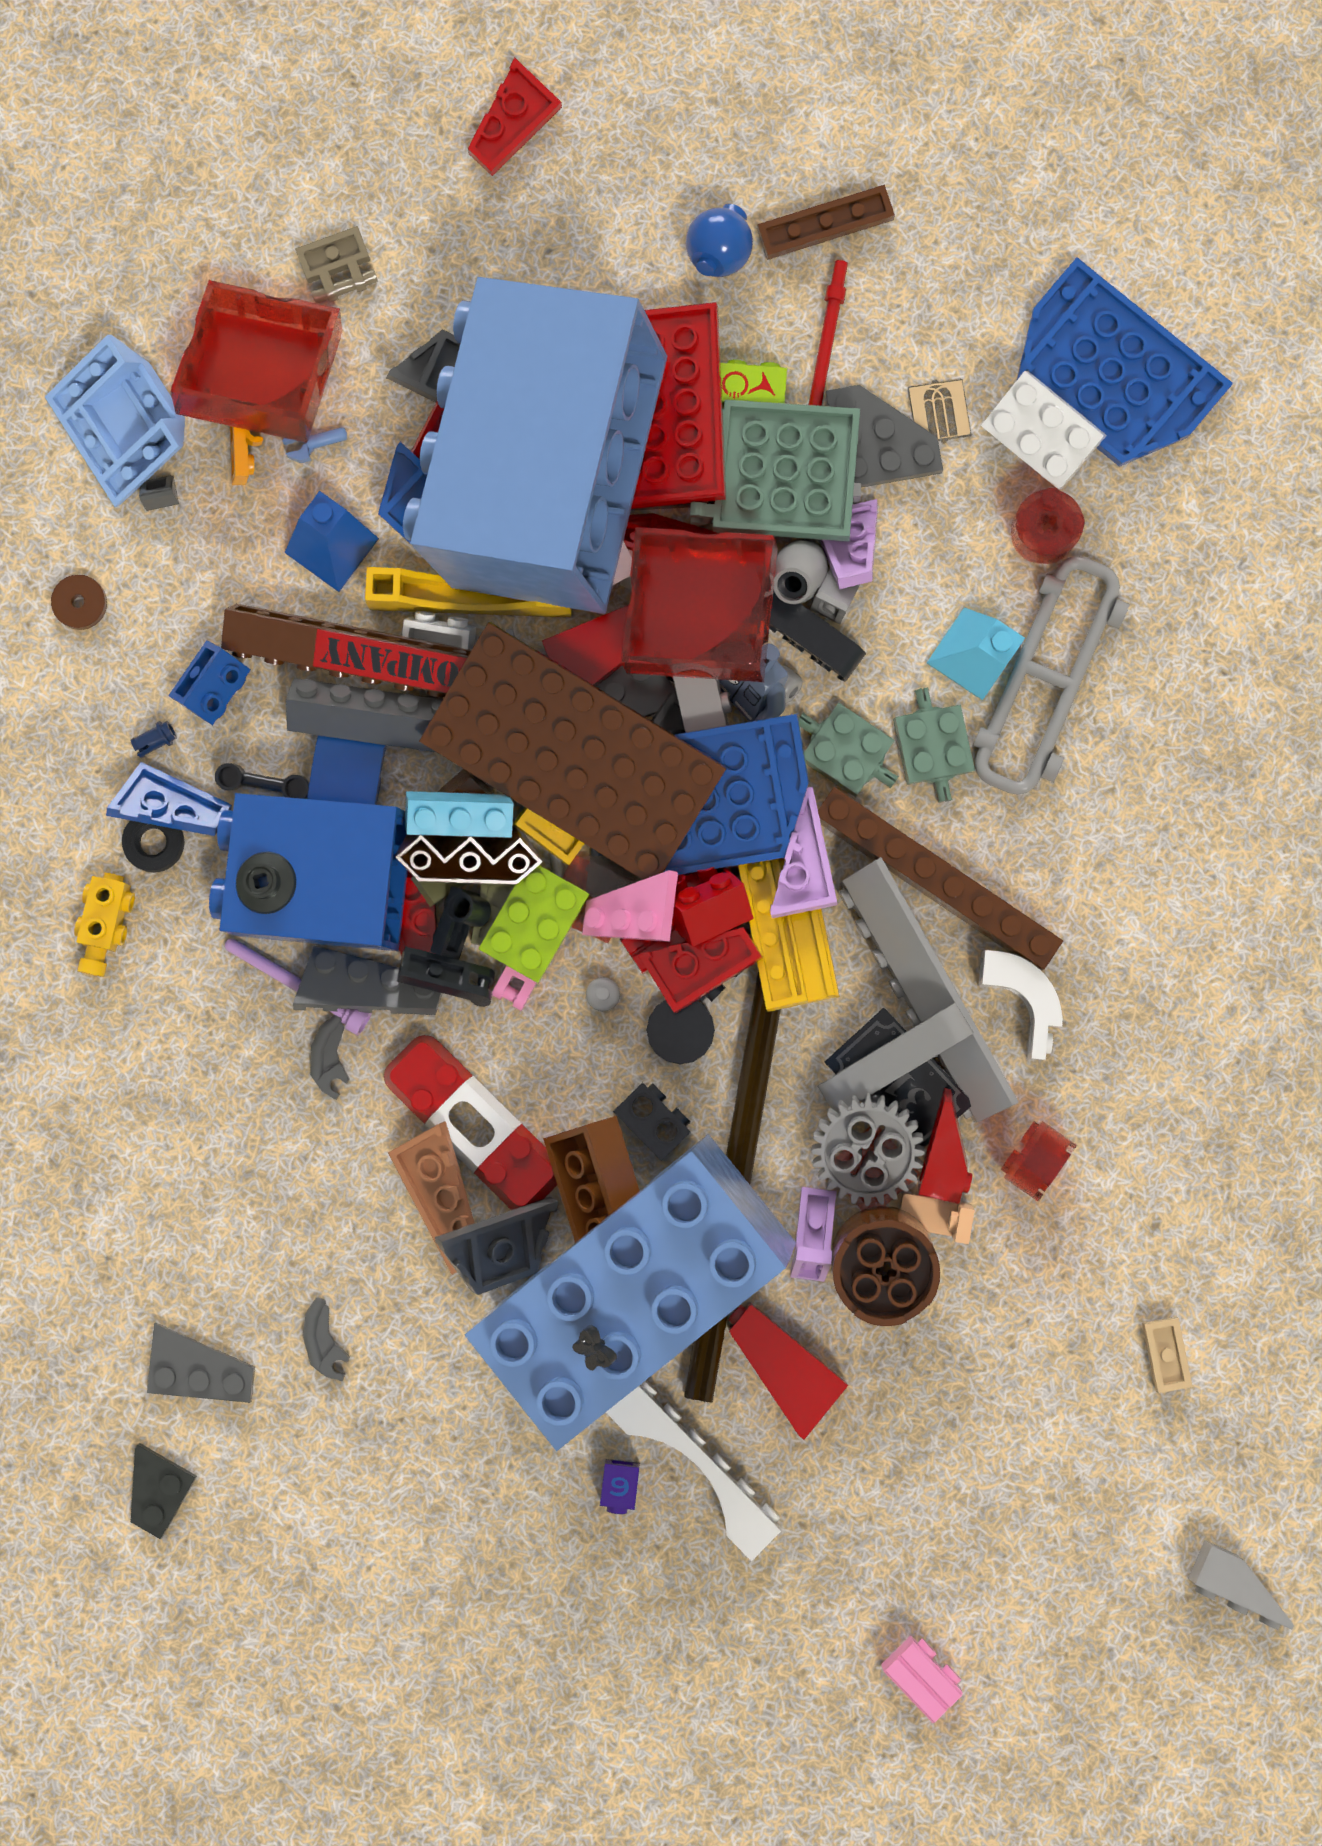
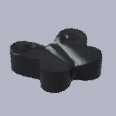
[572,1325,617,1371]

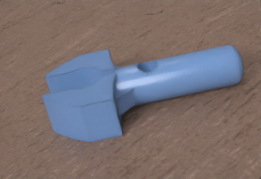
[282,426,347,463]

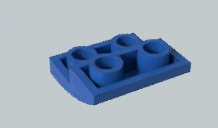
[308,735,387,805]

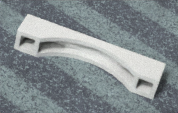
[606,1380,781,1561]

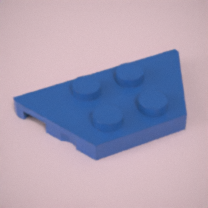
[378,441,427,545]

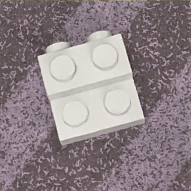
[402,611,476,692]

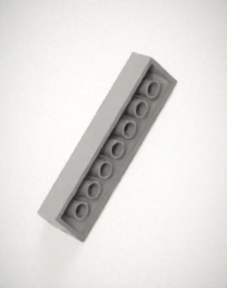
[838,857,1019,1122]

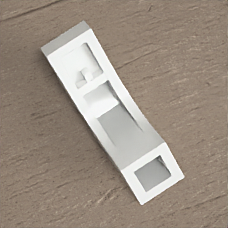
[978,950,1062,1060]

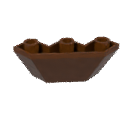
[395,769,542,884]

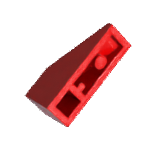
[918,1088,973,1204]

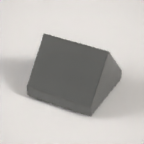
[139,475,179,511]

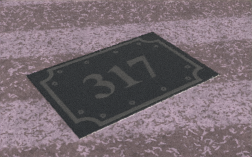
[824,1007,971,1148]

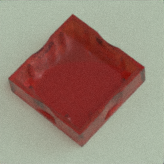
[170,280,343,443]
[620,527,778,682]

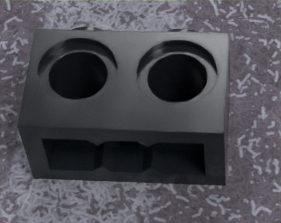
[613,1082,691,1161]

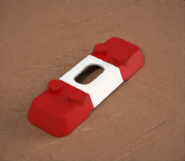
[384,1035,557,1210]

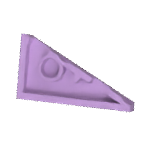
[770,787,838,919]

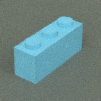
[405,791,514,838]

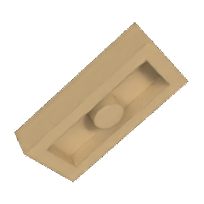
[1142,1317,1193,1393]

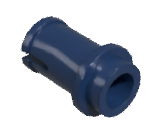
[130,721,177,758]

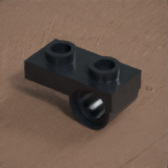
[430,886,491,960]

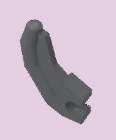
[310,1014,350,1100]
[302,1298,350,1381]

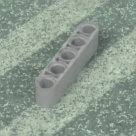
[818,1003,974,1113]

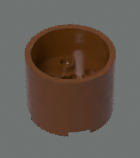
[831,1206,940,1326]

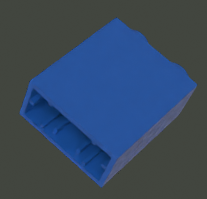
[209,793,408,952]

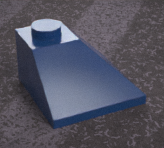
[285,491,379,592]

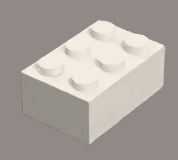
[981,371,1107,490]

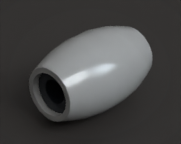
[770,539,828,604]

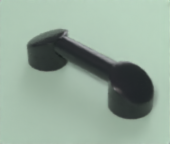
[215,763,309,799]

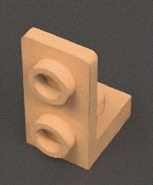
[900,1193,975,1244]

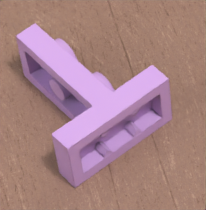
[790,1187,836,1282]

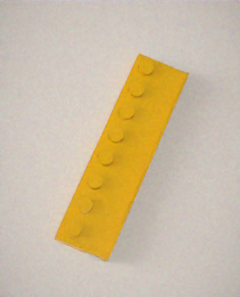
[738,858,840,1012]

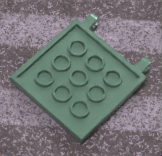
[690,400,860,541]

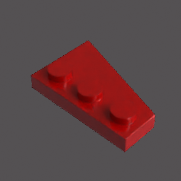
[468,57,562,176]

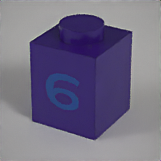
[600,1459,640,1514]

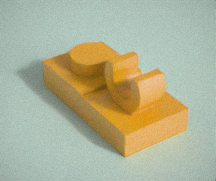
[229,410,263,485]

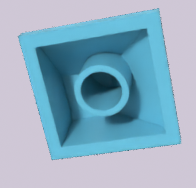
[927,607,1025,700]

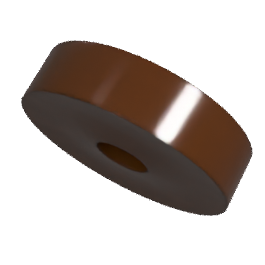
[51,575,107,630]

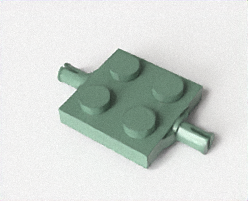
[893,687,975,803]
[799,703,899,797]

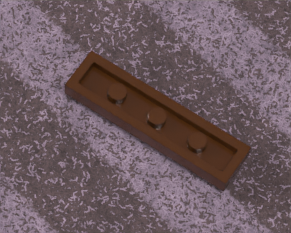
[757,184,895,260]

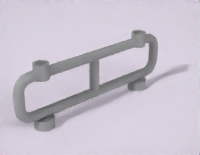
[973,556,1130,795]

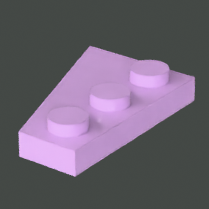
[819,499,878,589]

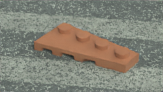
[388,1121,474,1275]

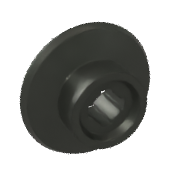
[236,852,296,914]

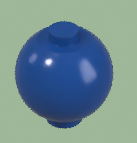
[686,204,753,277]

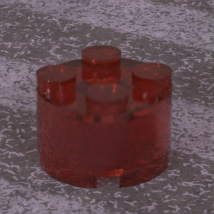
[1011,487,1085,564]
[1001,1121,1077,1202]

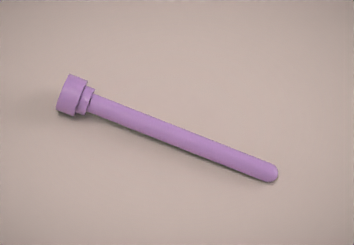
[225,939,372,1036]

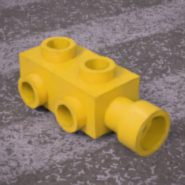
[74,872,135,977]

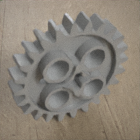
[811,1093,925,1206]

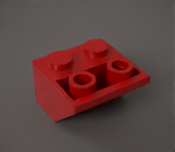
[672,867,754,947]

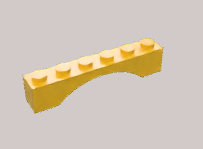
[365,567,572,618]

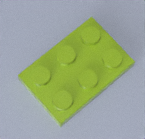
[479,865,590,984]

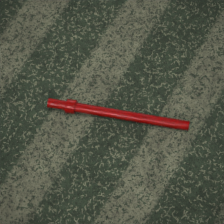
[808,260,848,406]

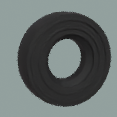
[122,821,185,873]

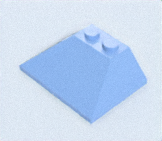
[45,334,185,507]

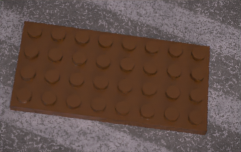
[419,622,727,880]

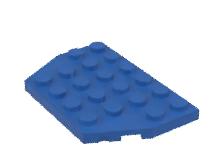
[1016,257,1233,467]
[664,713,809,875]

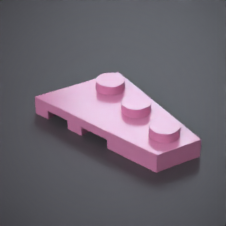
[582,870,678,942]

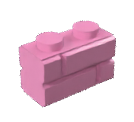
[881,1635,963,1723]

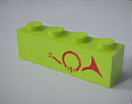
[721,359,787,409]

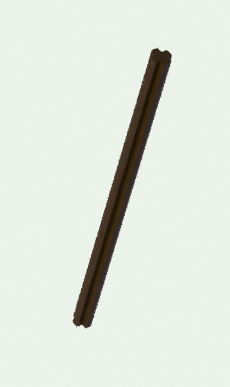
[684,970,781,1403]

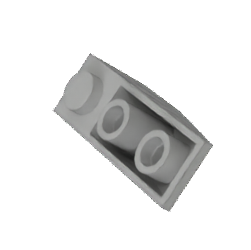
[1188,1540,1294,1630]

